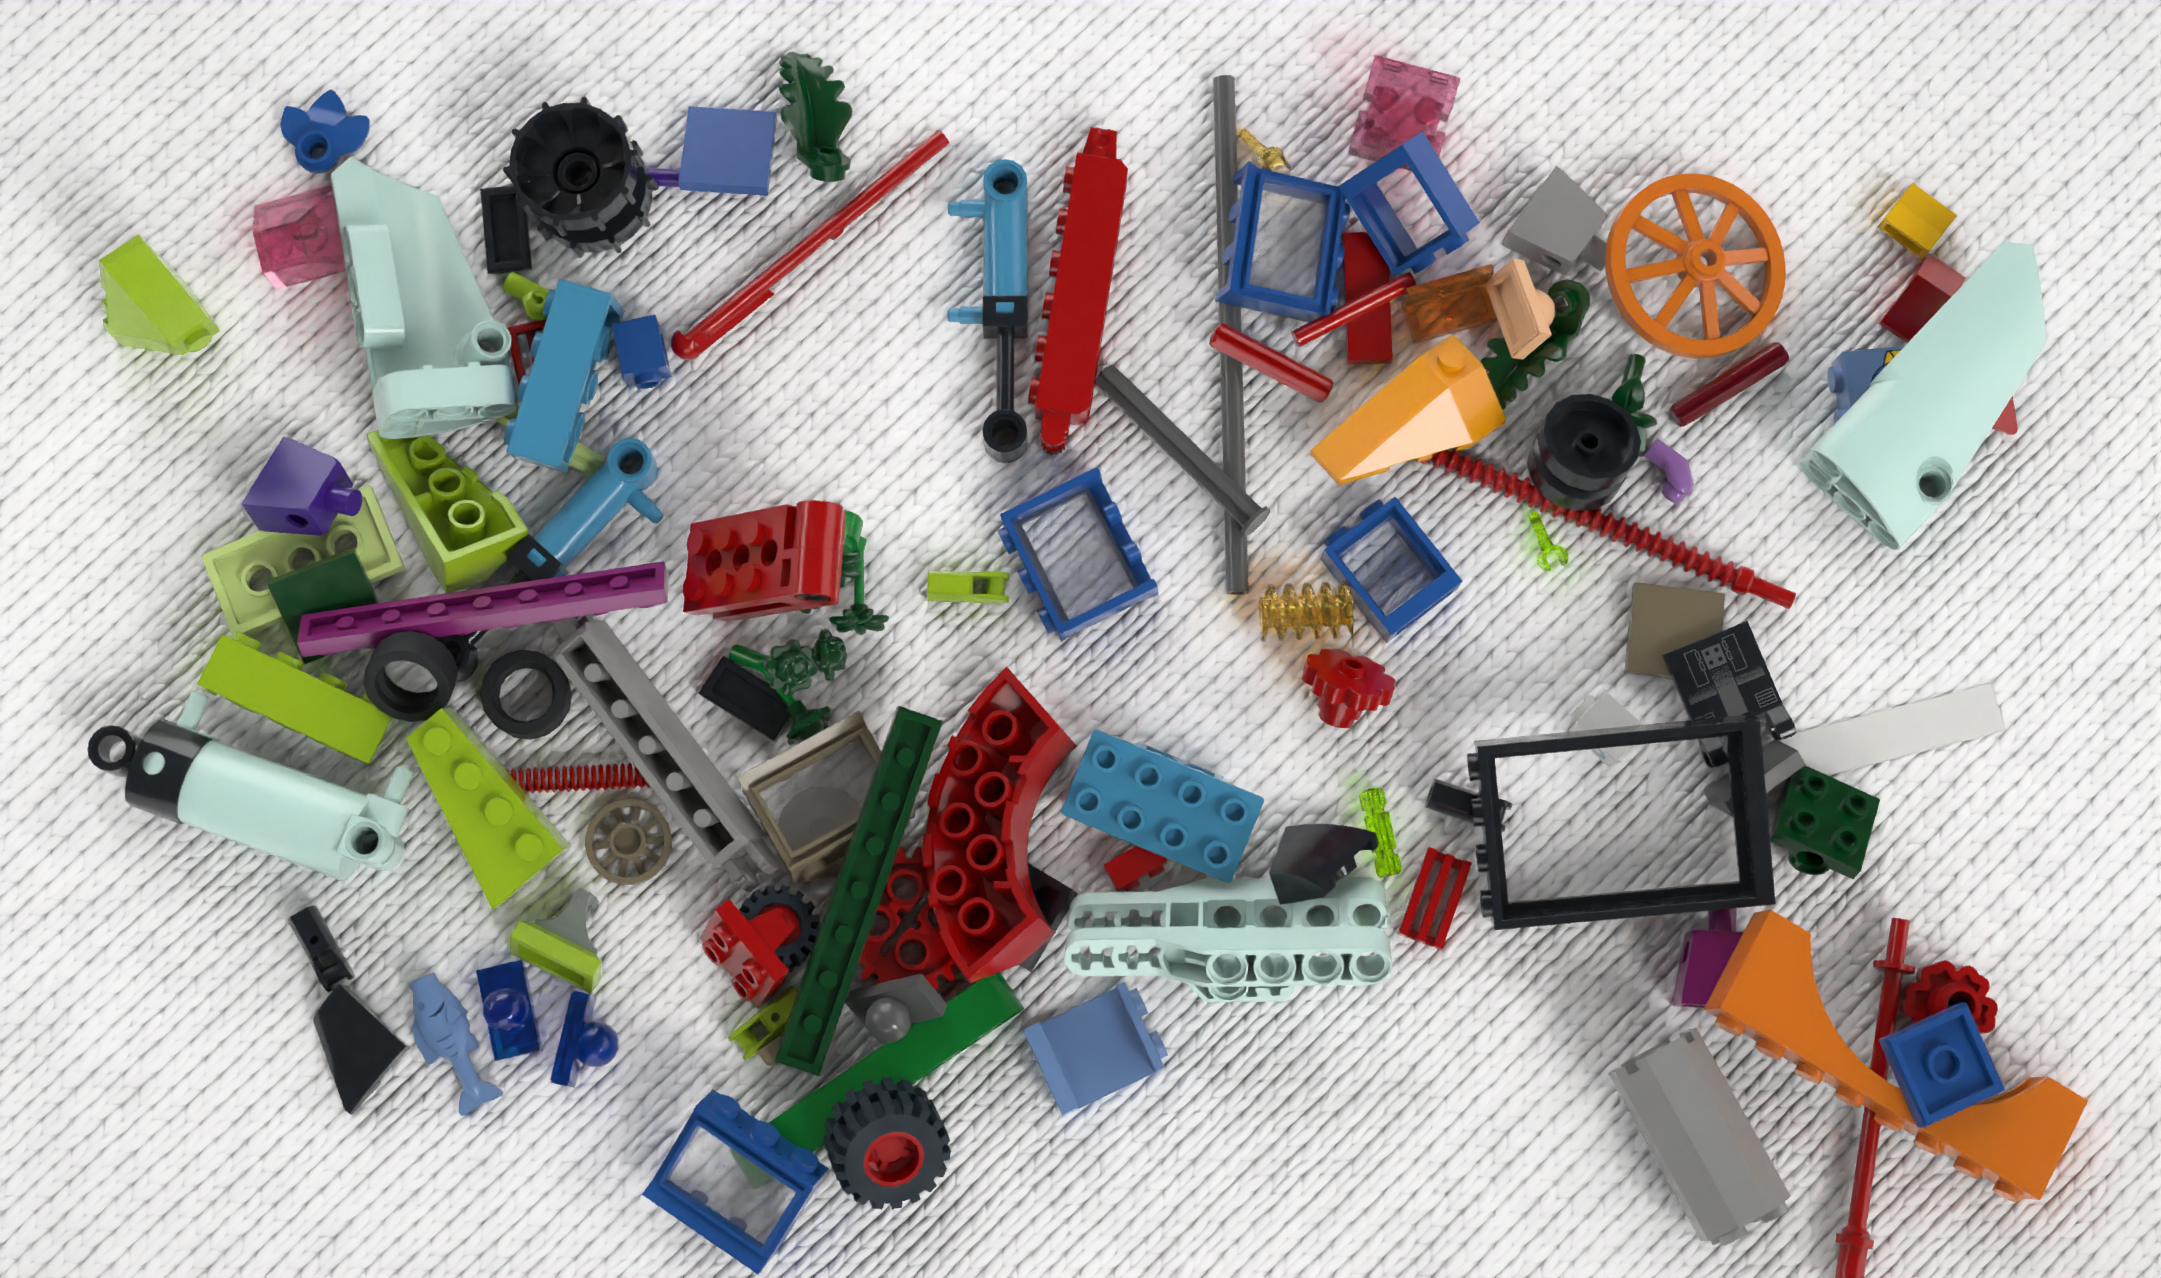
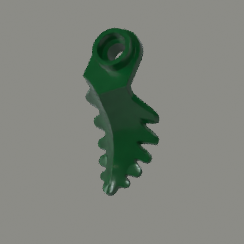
[779,52,853,182]
[1480,279,1590,410]

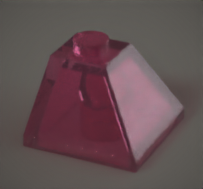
[253,185,346,290]

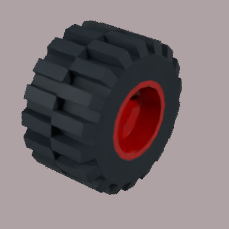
[823,1077,951,1210]

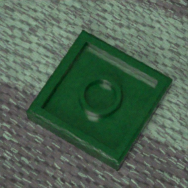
[268,547,380,665]

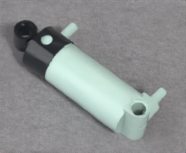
[87,690,413,881]

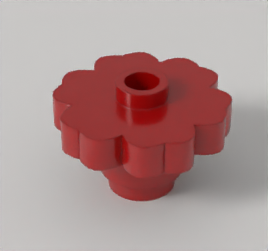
[1301,649,1396,728]
[1899,960,1998,1034]

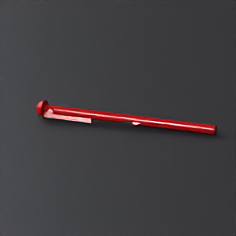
[671,130,949,360]

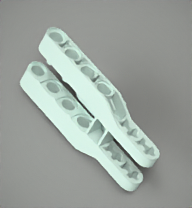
[1064,877,1392,1003]

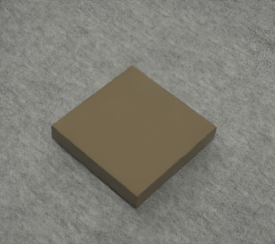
[1624,582,1725,679]

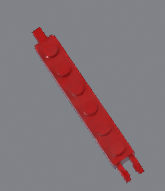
[1028,127,1128,456]

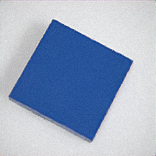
[678,106,777,196]
[1878,1002,2005,1128]

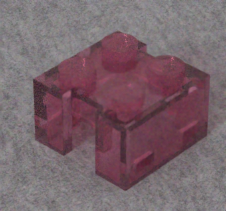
[1348,55,1461,171]

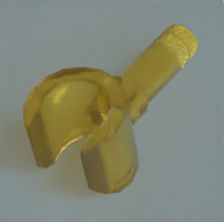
[1238,128,1291,171]

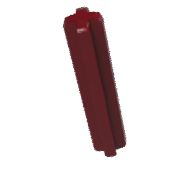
[1669,342,1789,427]

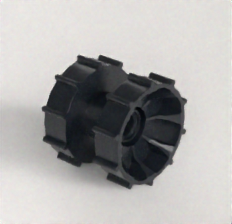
[503,97,659,258]

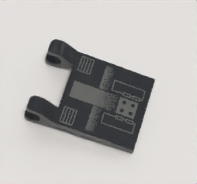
[1662,621,1796,768]

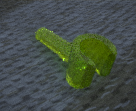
[1528,511,1569,572]

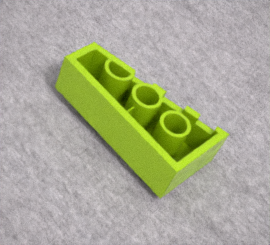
[197,631,392,766]
[406,707,571,910]

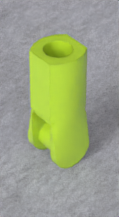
[927,571,1010,605]
[728,985,798,1061]

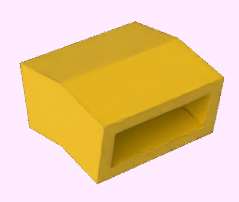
[1878,183,1958,260]

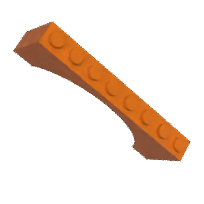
[1704,910,2088,1203]

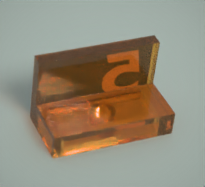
[1400,264,1498,344]

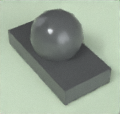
[845,973,947,1043]

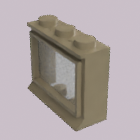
[737,711,915,883]

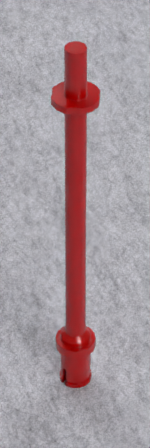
[1835,918,1915,1278]

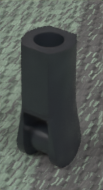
[1425,778,1513,833]
[288,905,355,993]

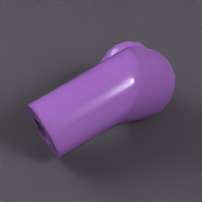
[1644,438,1694,503]

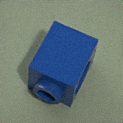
[611,315,672,389]

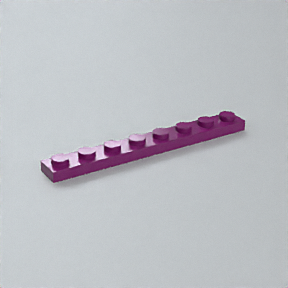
[297,561,668,657]

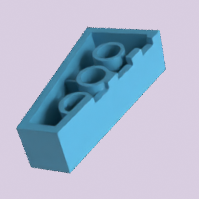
[504,279,625,473]

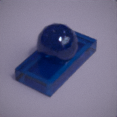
[476,960,543,1062]
[550,991,619,1088]

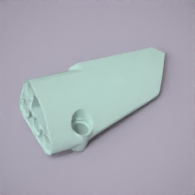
[1800,242,2046,550]

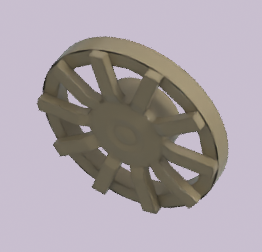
[585,799,672,885]

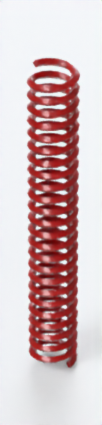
[506,762,651,794]

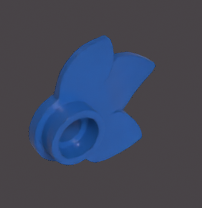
[280,90,370,174]

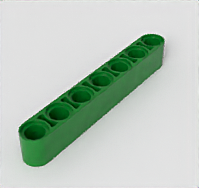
[730,972,1024,1190]

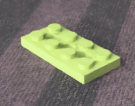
[201,485,406,637]

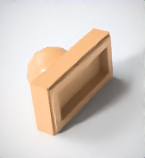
[1485,258,1555,359]

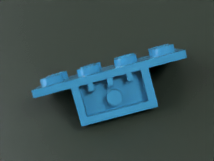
[1061,729,1264,883]

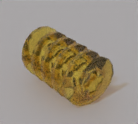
[1259,581,1354,642]

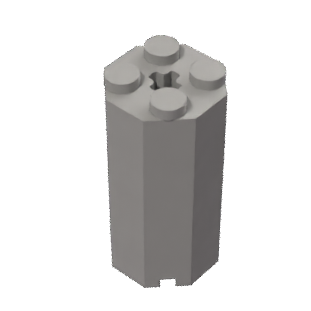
[1608,1027,1791,1246]

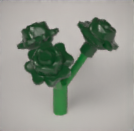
[729,628,847,746]

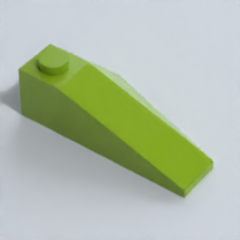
[99,234,221,355]
[366,430,528,594]

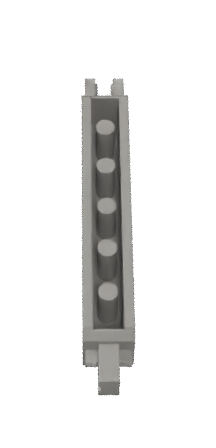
[552,615,779,893]

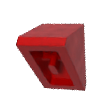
[1879,253,1966,343]

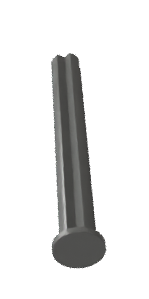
[1095,365,1270,536]

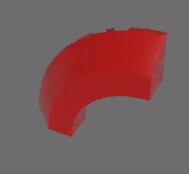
[922,667,1077,983]

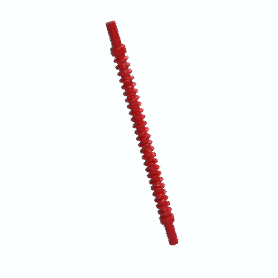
[1413,448,1796,609]

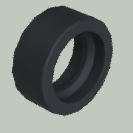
[363,631,458,722]
[480,649,572,740]

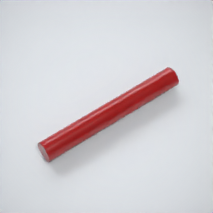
[1291,272,1417,347]

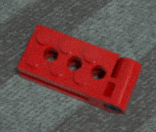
[683,500,846,622]

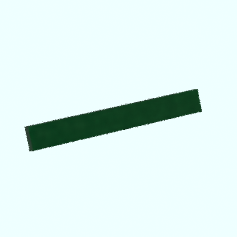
[773,706,943,1076]

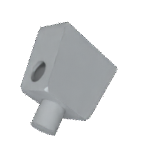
[1502,166,1607,275]

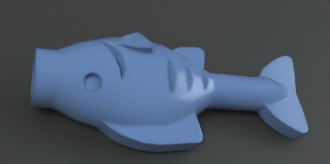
[409,972,503,1116]

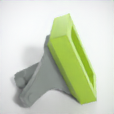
[510,888,602,995]

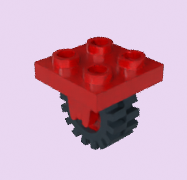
[700,885,820,1008]

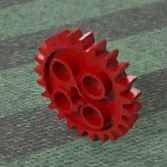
[858,846,959,991]

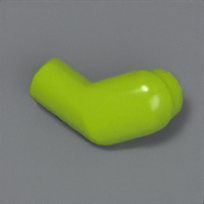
[503,272,549,321]

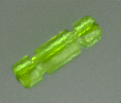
[1359,787,1402,878]

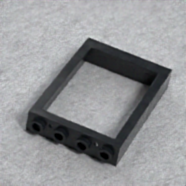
[1467,714,1776,930]

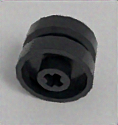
[1527,394,1641,511]

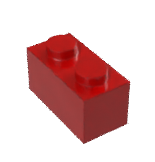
[1103,845,1168,892]

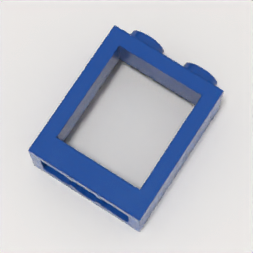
[1338,131,1480,276]
[1320,497,1463,643]

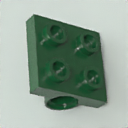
[1770,765,1880,879]

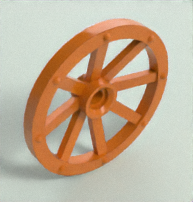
[1605,173,1786,359]

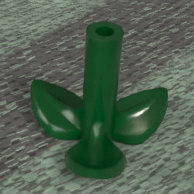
[1611,354,1658,429]

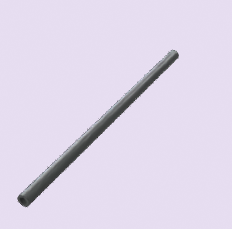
[1213,75,1249,595]

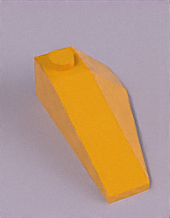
[1310,334,1506,485]

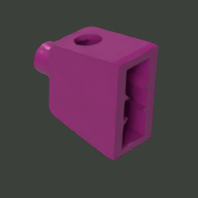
[1672,908,1743,1008]

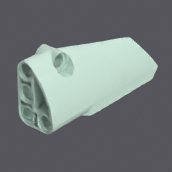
[331,157,518,439]

